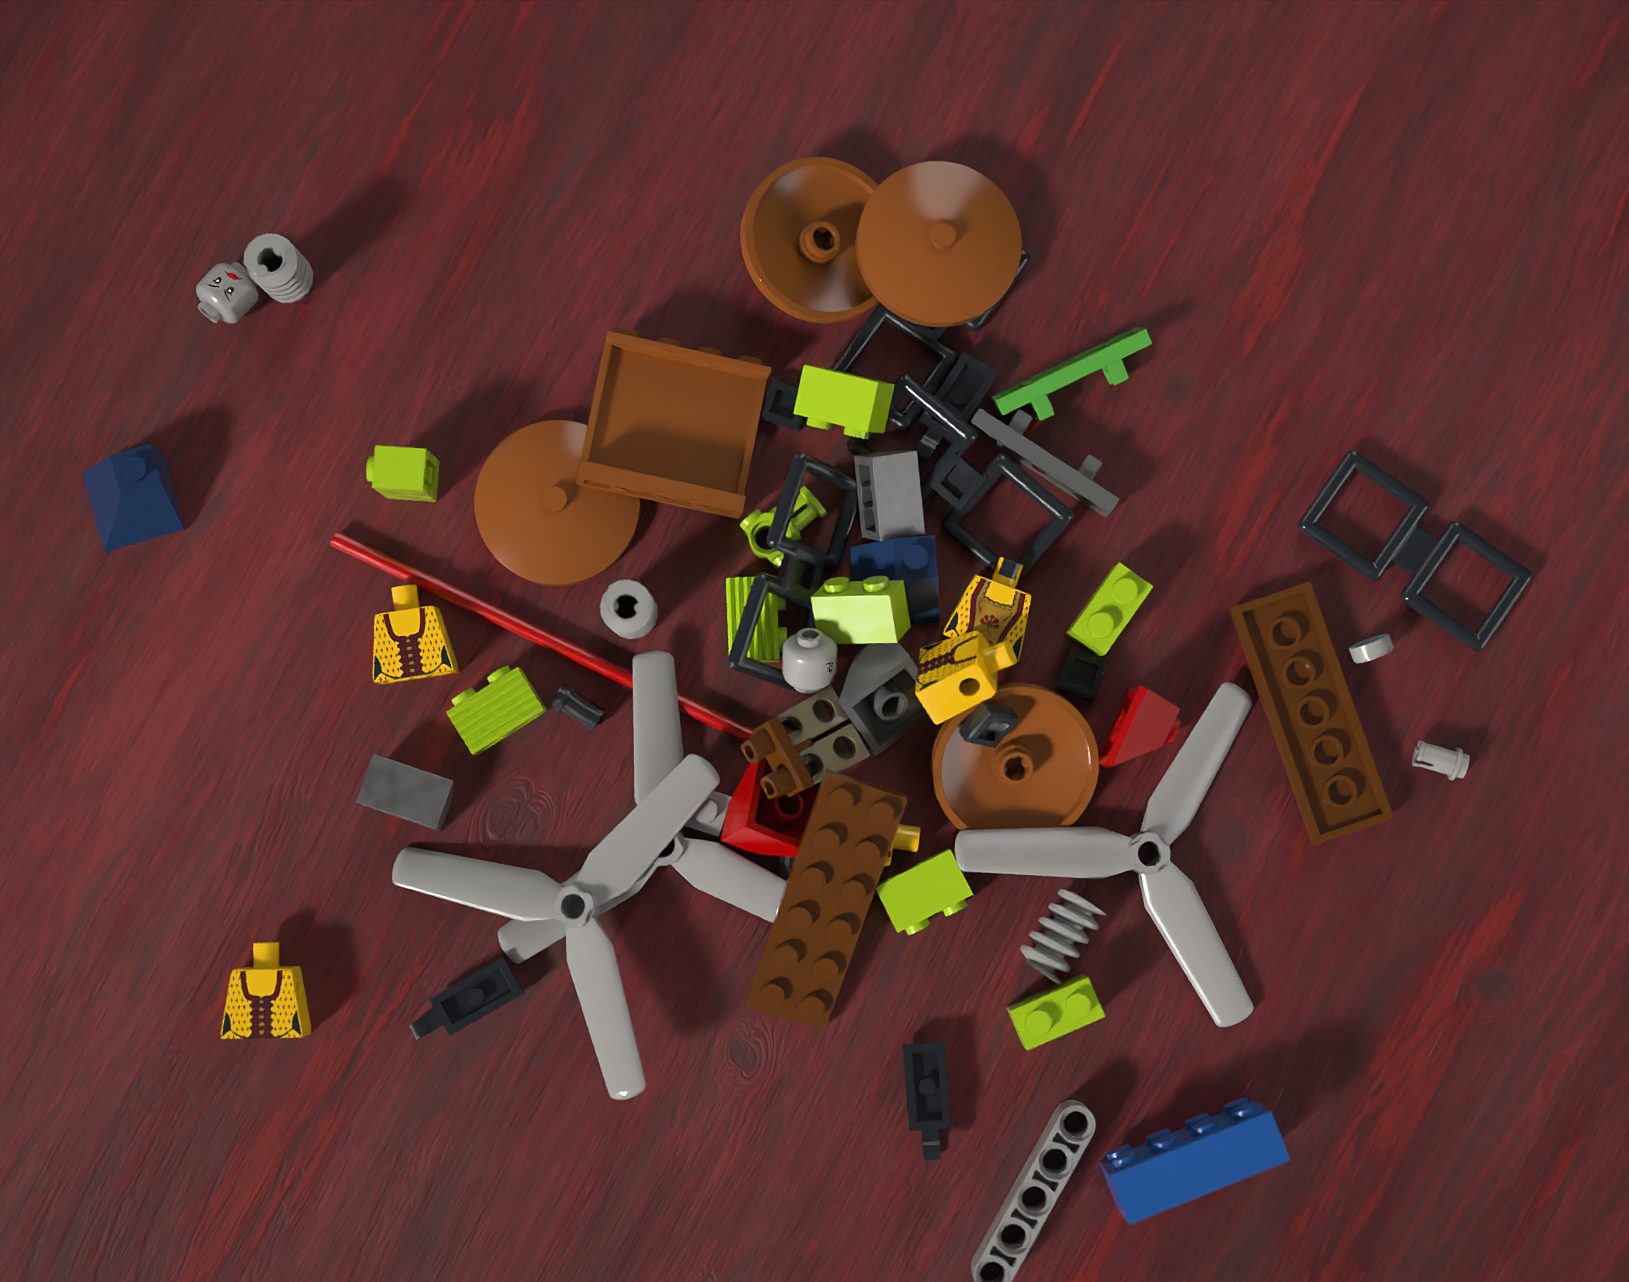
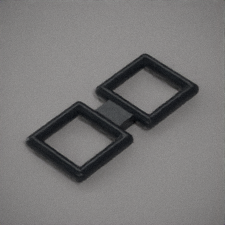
[831,248,1030,431]
[846,374,1074,585]
[1298,450,1533,652]
[727,452,859,691]

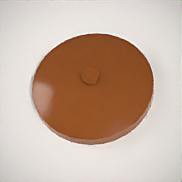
[740,157,879,324]
[856,161,1022,327]
[474,420,641,586]
[930,683,1099,831]

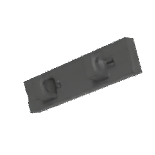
[969,408,1120,518]

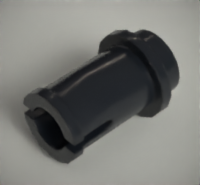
[550,683,606,732]

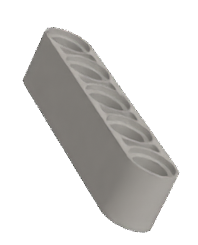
[971,1100,1096,1282]

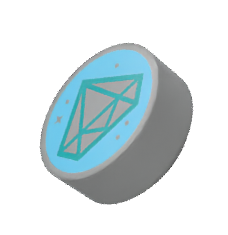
[1349,633,1394,663]

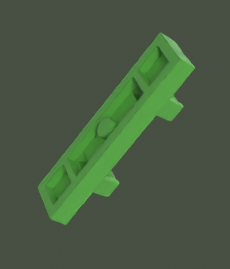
[989,327,1152,421]

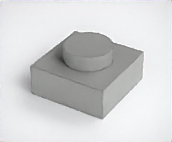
[684,791,731,837]

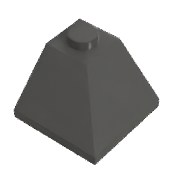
[839,642,930,756]

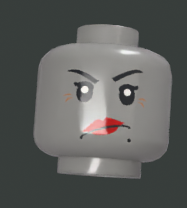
[196,262,259,324]
[782,628,837,694]

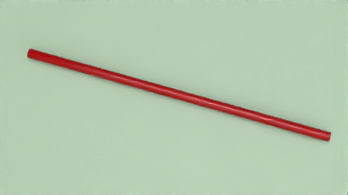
[330,531,755,742]

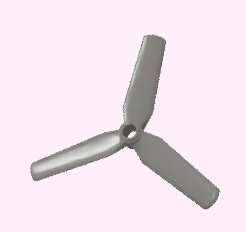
[498,651,787,964]
[955,682,1254,1027]
[392,754,720,1100]

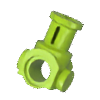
[740,485,827,569]

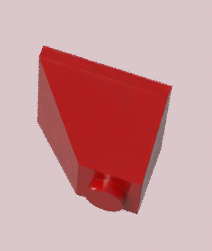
[1098,685,1181,768]
[721,758,822,857]

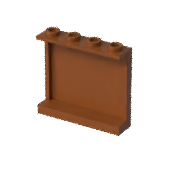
[575,328,771,519]

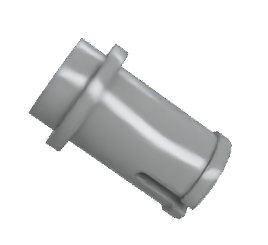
[1412,740,1470,781]

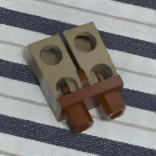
[741,685,870,799]

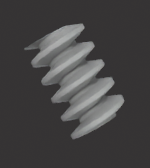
[244,233,313,303]
[600,580,658,639]
[1019,889,1107,985]

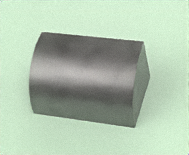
[854,450,925,541]
[356,754,454,831]

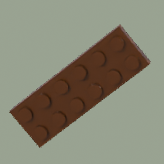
[1229,581,1394,845]
[745,769,908,1031]

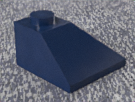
[82,444,186,553]
[850,535,940,625]

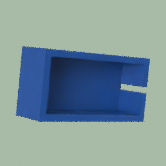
[1099,1097,1290,1225]

